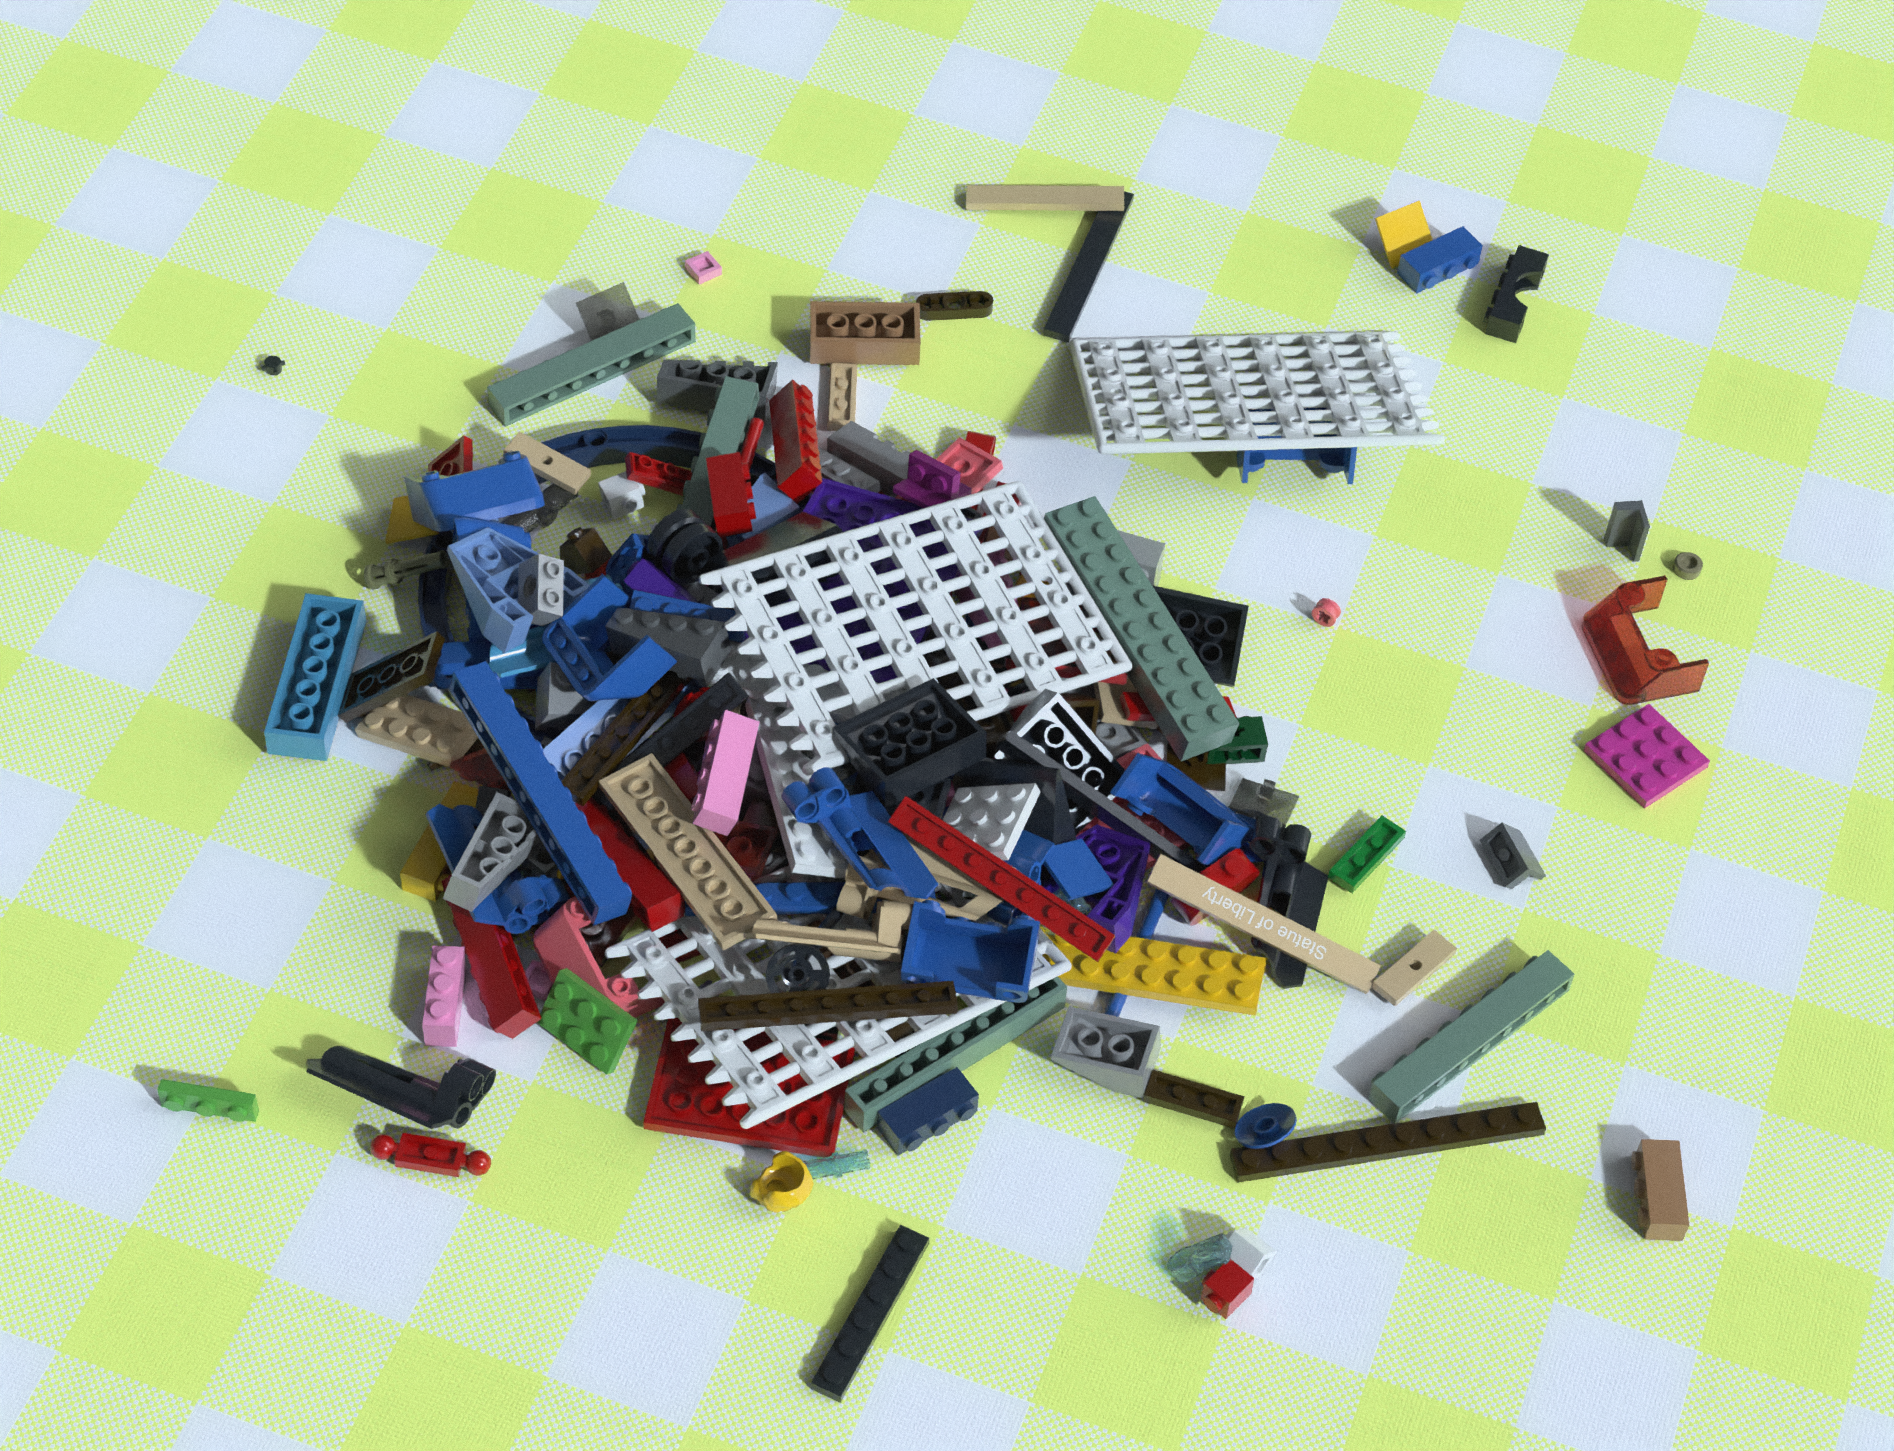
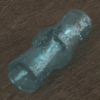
[803,1149,870,1179]

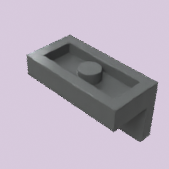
[1604,500,1650,562]
[1480,822,1546,889]

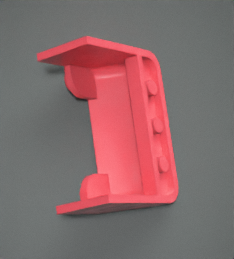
[533,896,665,1018]

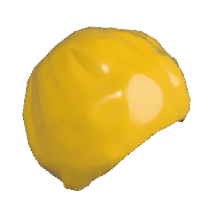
[750,1151,814,1213]

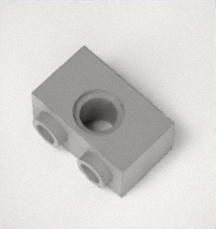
[518,554,564,626]

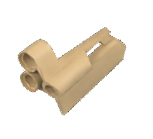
[836,831,1017,922]
[743,900,912,962]

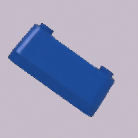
[1237,408,1357,484]
[404,450,545,532]
[542,573,677,701]
[1110,753,1254,868]

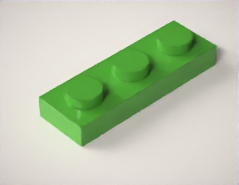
[157,1079,259,1122]

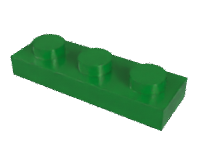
[1328,815,1406,894]

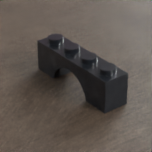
[1483,245,1549,343]

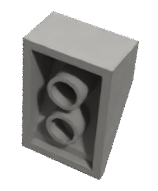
[1051,1006,1161,1098]

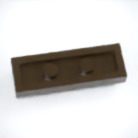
[1143,1070,1245,1129]

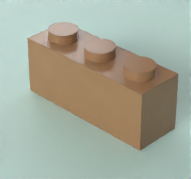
[1631,1139,1689,1241]

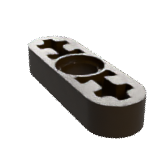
[916,291,994,321]

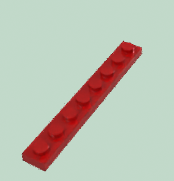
[888,796,1116,962]

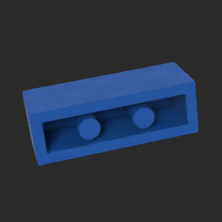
[1397,226,1483,293]

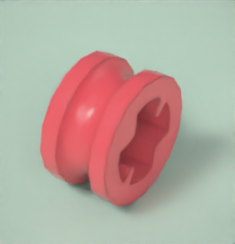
[1312,598,1341,627]

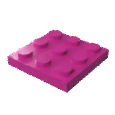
[1583,704,1710,809]

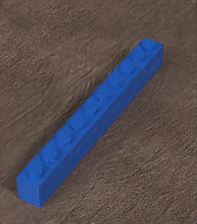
[449,661,632,926]

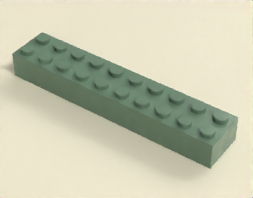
[1044,496,1239,761]

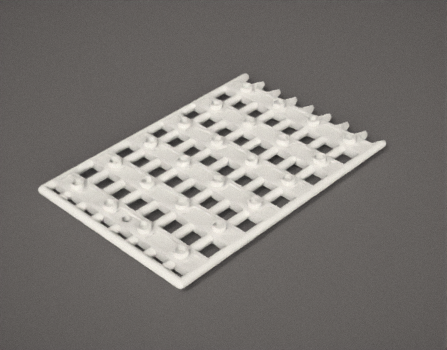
[1069,331,1445,455]
[699,481,1132,775]
[605,865,1072,1129]

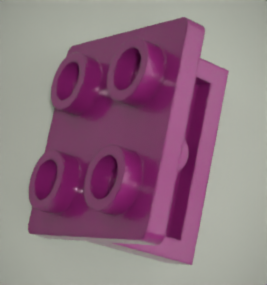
[893,450,972,508]

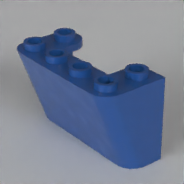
[901,900,1040,1003]

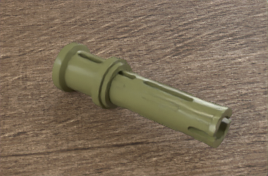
[364,550,450,590]

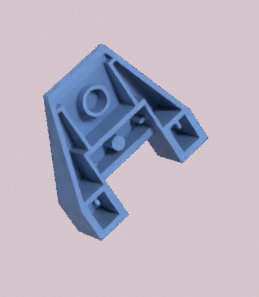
[447,527,590,653]

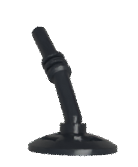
[766,907,844,993]

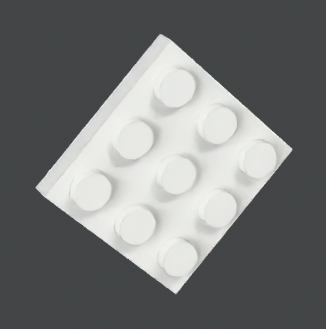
[943,783,1040,860]

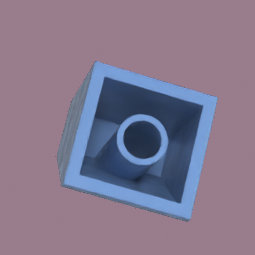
[726,473,800,548]

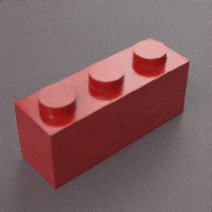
[706,452,757,537]

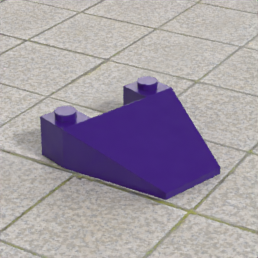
[1034,824,1150,953]

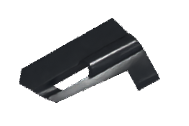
[1250,815,1328,989]
[306,1046,496,1129]

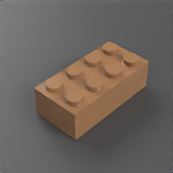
[810,301,921,365]

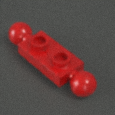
[370,1132,491,1177]

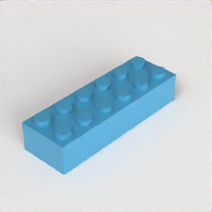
[264,593,366,761]

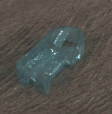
[1167,1233,1233,1282]

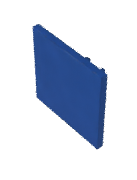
[1043,839,1114,900]

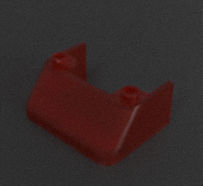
[1581,575,1709,705]

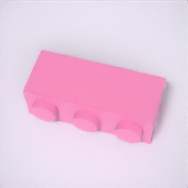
[422,945,466,1047]

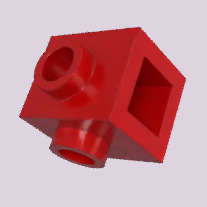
[1201,1258,1255,1319]

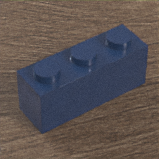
[877,1067,979,1156]

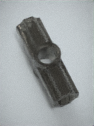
[500,483,578,533]

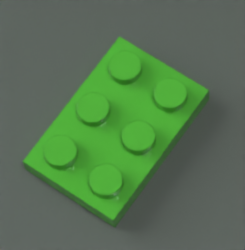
[537,968,638,1075]

